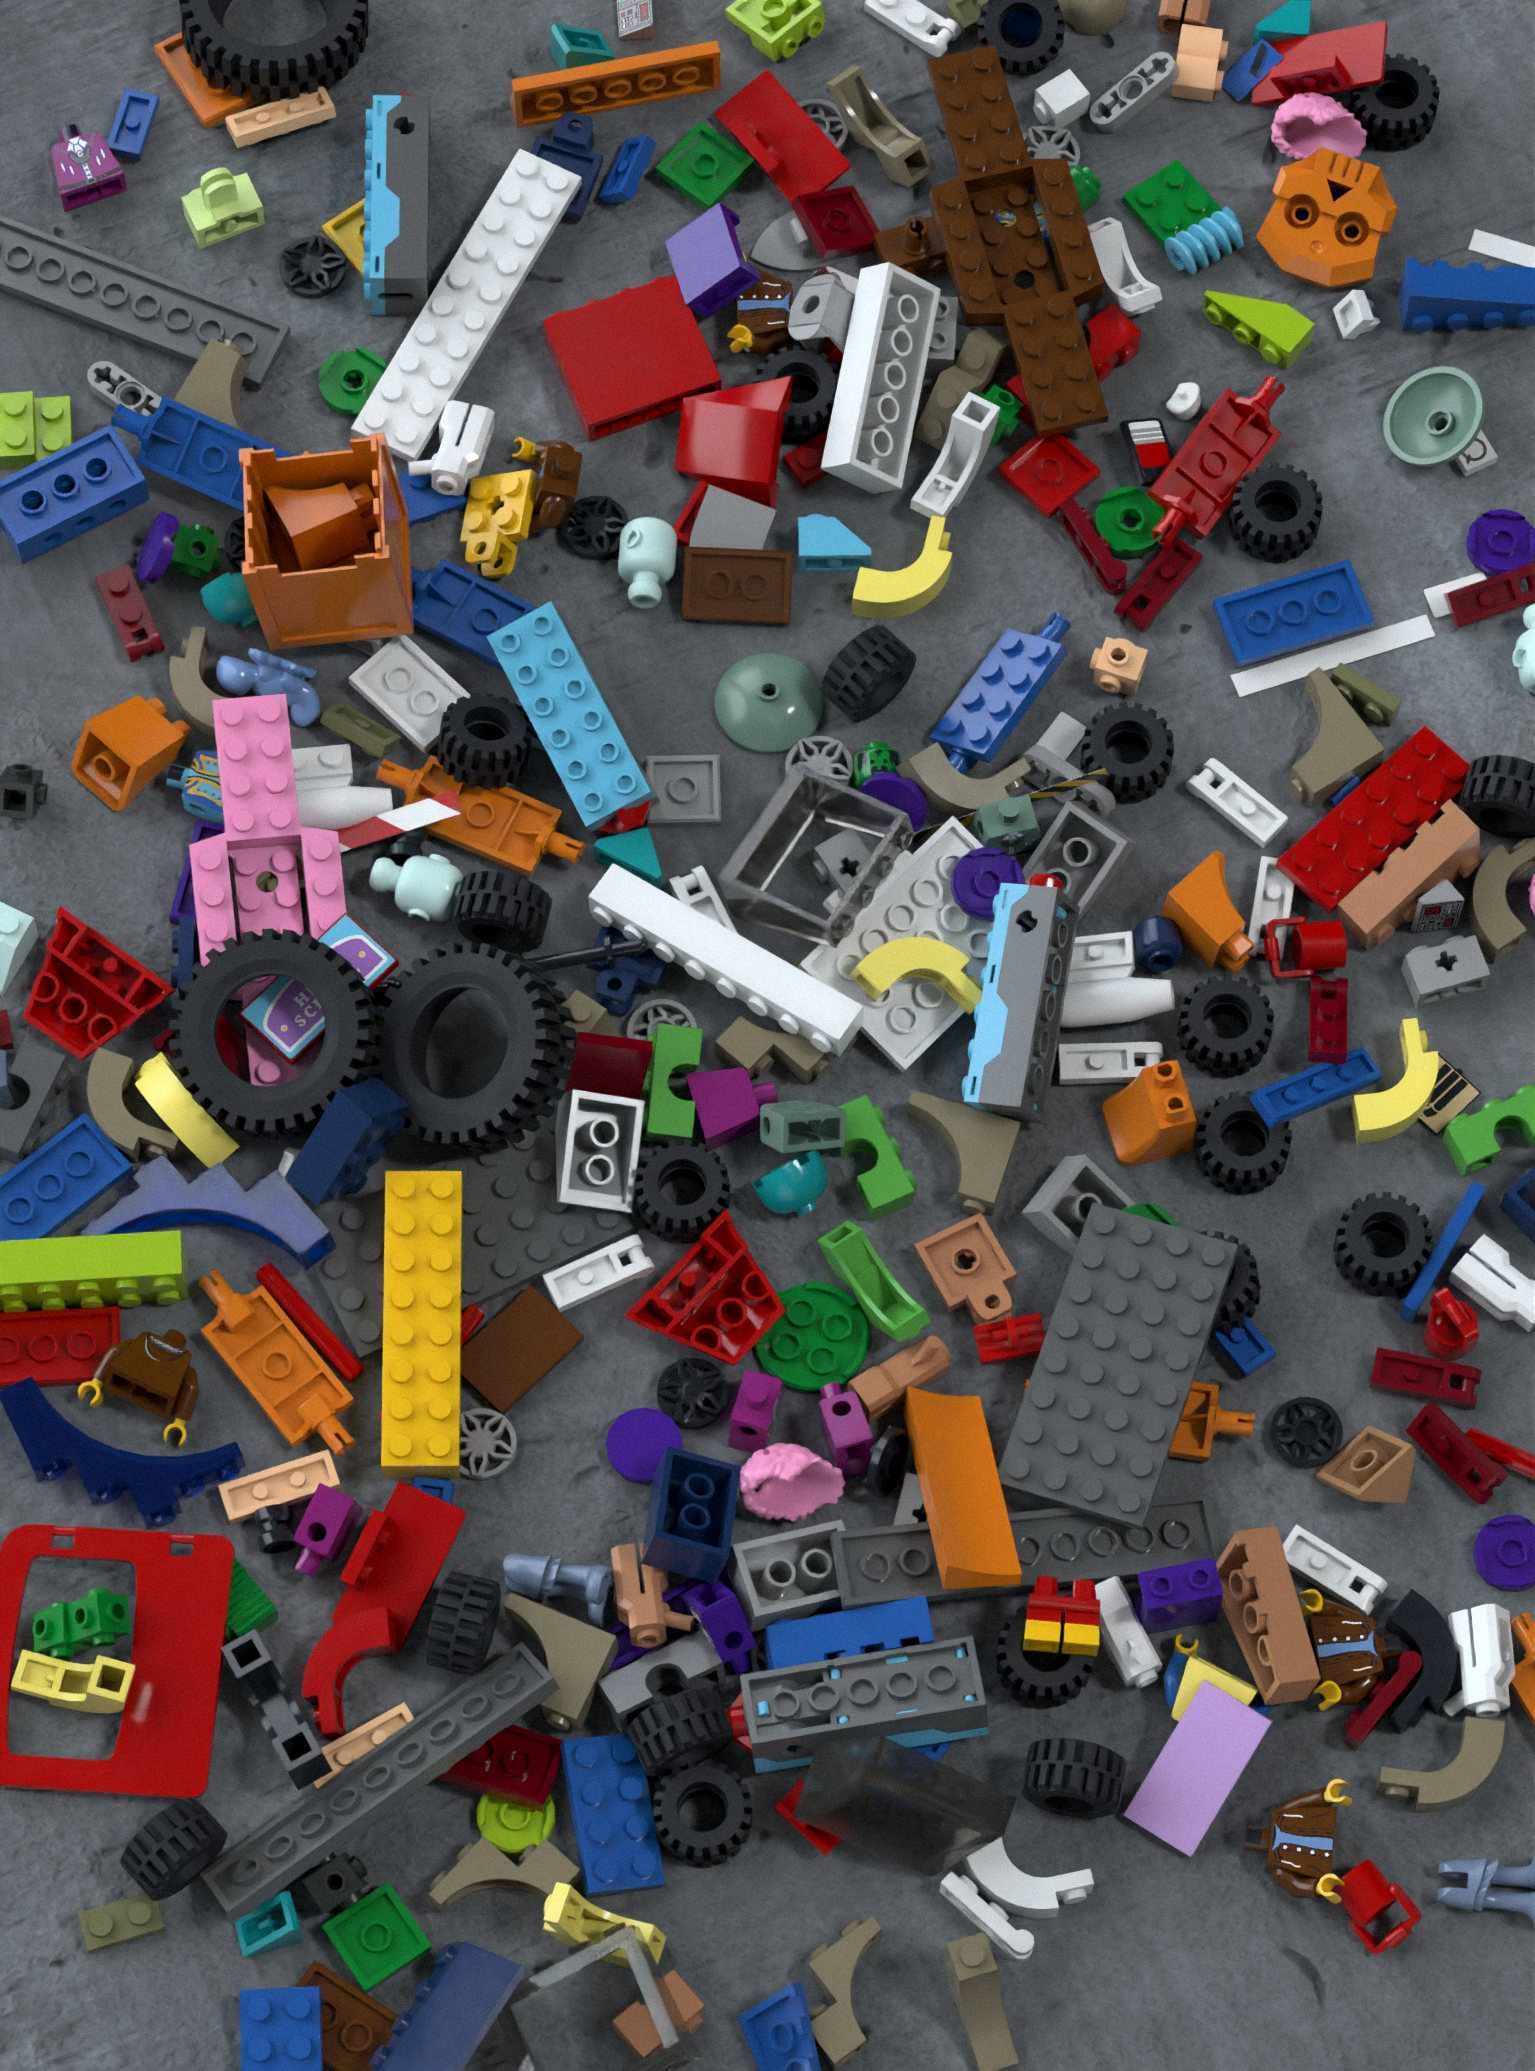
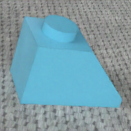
[798,514,871,572]

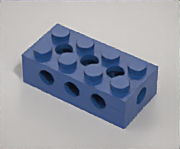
[0,425,150,564]

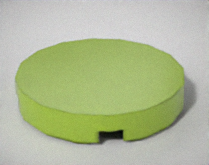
[477,1794,555,1856]

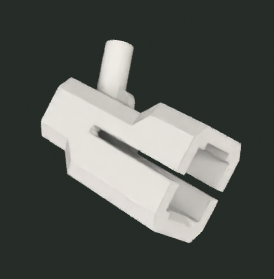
[408,400,495,496]
[1448,1234,1535,1333]
[1095,1576,1162,1688]
[1443,1604,1516,1718]

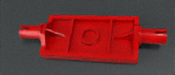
[1146,376,1285,546]

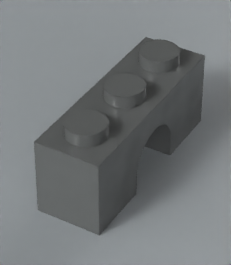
[0,1040,71,1165]
[597,1629,727,1736]

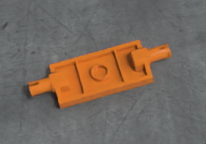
[198,1269,356,1457]

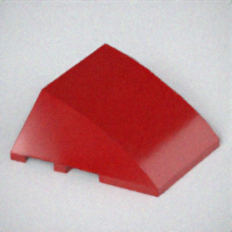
[674,376,793,519]
[23,906,176,1061]
[624,1209,786,1367]

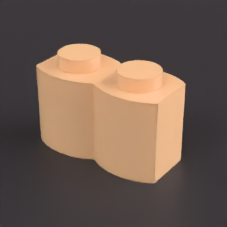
[1171,24,1229,102]

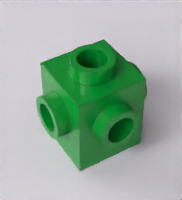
[977,384,1024,448]
[169,524,224,579]
[67,1588,131,1647]
[32,1602,94,1661]

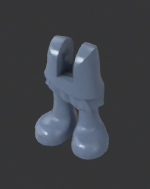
[503,1553,615,1627]
[1437,1856,1535,1924]

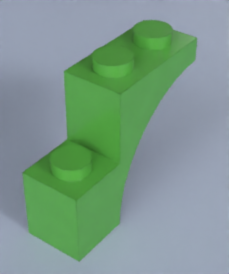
[817,1220,931,1342]

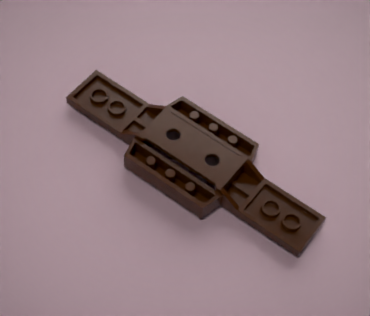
[927,45,1109,437]

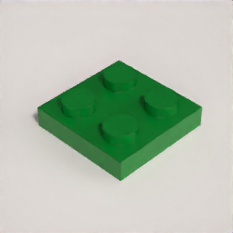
[656,121,754,211]
[1122,159,1221,251]
[322,1882,433,1994]

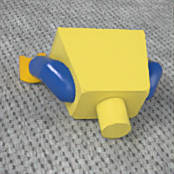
[1164,1634,1277,1721]

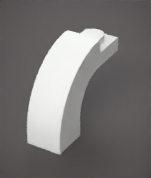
[1087,217,1163,317]
[910,392,1000,518]
[958,1824,1094,1918]

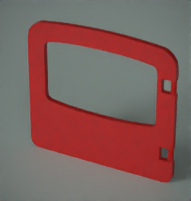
[0,1524,235,1799]

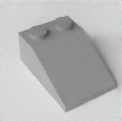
[1022,801,1137,921]
[555,1089,645,1213]
[1021,1155,1136,1257]

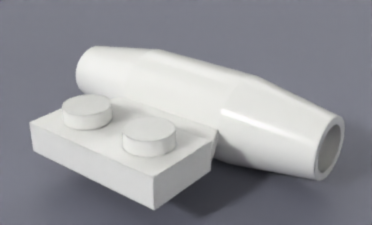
[292,744,393,830]
[1060,931,1175,1028]

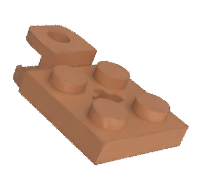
[914,1212,1017,1326]

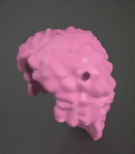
[1271,93,1367,160]
[739,1443,845,1522]

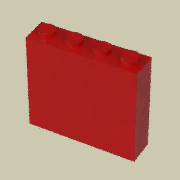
[542,275,722,442]

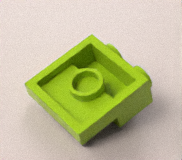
[725,0,826,62]
[0,391,73,470]

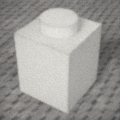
[1033,69,1090,128]

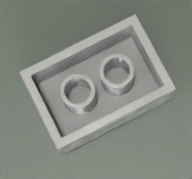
[725,1519,846,1632]

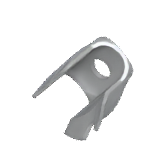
[788,274,856,355]

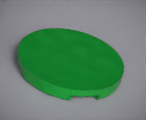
[755,1282,869,1394]

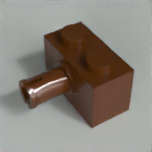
[873,216,948,277]

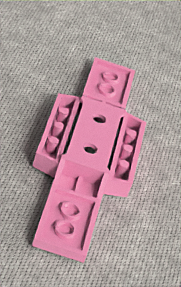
[189,694,347,1086]

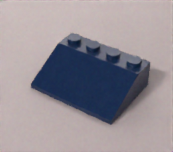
[369,1942,528,2071]

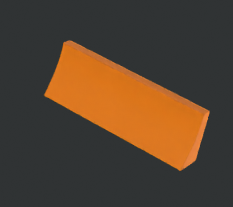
[510,40,720,129]
[903,1386,1022,1590]

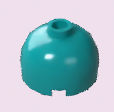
[199,567,259,629]
[751,1150,828,1217]

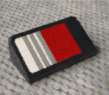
[1119,418,1174,488]

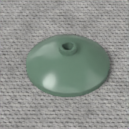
[1383,366,1485,468]
[714,653,824,755]

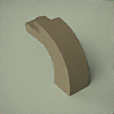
[169,626,229,743]
[896,742,1032,816]
[1468,838,1535,964]
[87,1047,183,1163]
[1376,1716,1505,1813]

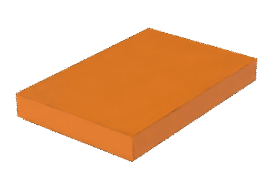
[154,32,266,129]

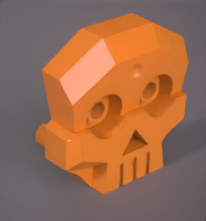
[1256,147,1399,291]

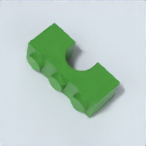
[641,1023,703,1145]
[1442,1084,1535,1178]
[836,1095,917,1222]

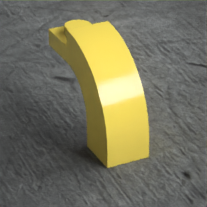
[851,515,953,619]
[850,937,983,1015]
[1351,1018,1439,1144]
[133,1052,240,1171]
[11,1649,136,1713]
[543,1882,667,1975]

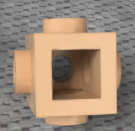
[1089,637,1148,697]

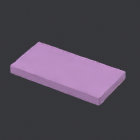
[1124,1680,1273,1857]

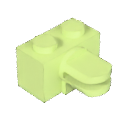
[181,168,265,249]

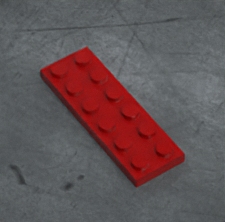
[1275,726,1470,915]

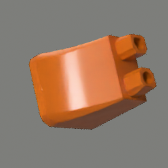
[264,482,378,571]
[71,695,191,812]
[1161,850,1254,976]
[1102,1060,1197,1167]

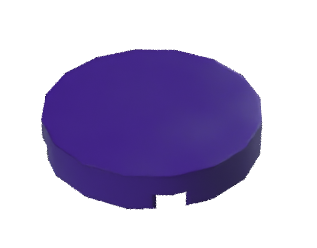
[1465,509,1535,576]
[137,512,179,584]
[855,772,929,840]
[950,847,1025,922]
[606,1407,683,1485]
[1473,1515,1535,1592]

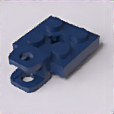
[530,111,604,222]
[587,925,669,1017]

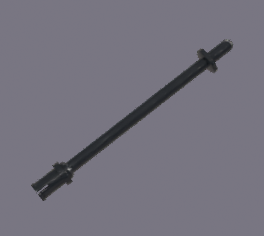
[371,935,648,1006]

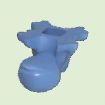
[216,648,320,727]

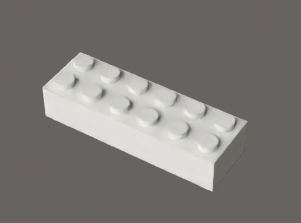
[821,262,941,494]

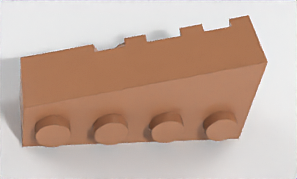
[1338,799,1480,950]
[1216,1526,1321,1705]

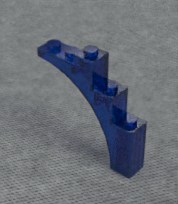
[80,1154,337,1271]
[0,1376,246,1529]

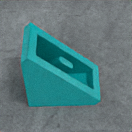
[1252,0,1311,46]
[550,24,615,70]
[594,827,662,890]
[235,1891,304,1958]

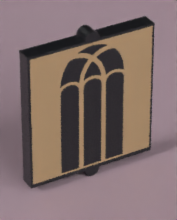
[1417,1053,1482,1136]

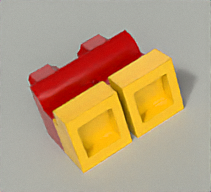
[1022,1576,1100,1656]

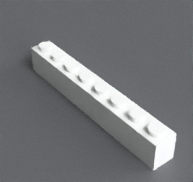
[588,863,864,1057]

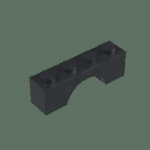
[221,1629,333,1790]

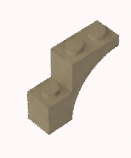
[827,65,936,187]
[913,326,1011,451]
[715,1016,857,1085]
[429,1836,581,1914]
[808,1916,882,2071]

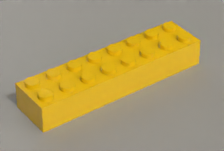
[381,1171,463,1478]

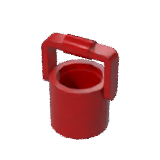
[1263,917,1347,980]
[1424,1287,1479,1361]
[1331,1859,1422,1955]

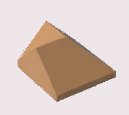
[1315,1425,1416,1504]

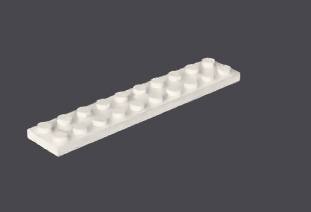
[351,148,582,462]

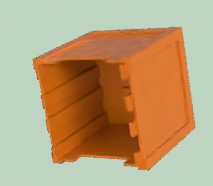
[239,432,414,650]

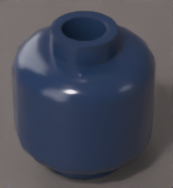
[1133,915,1184,972]

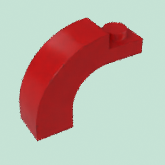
[302,1607,399,1740]

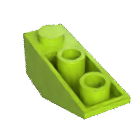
[1201,290,1315,370]

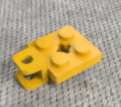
[460,469,539,579]

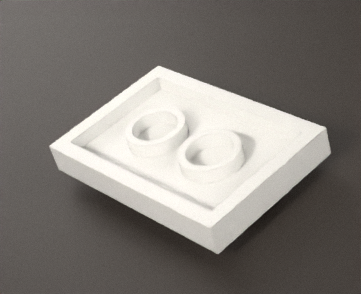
[348,635,470,753]

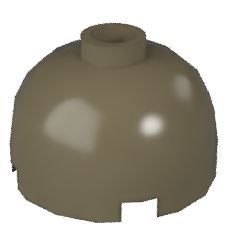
[1058,0,1127,36]

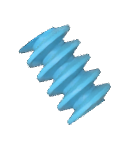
[1164,206,1244,275]

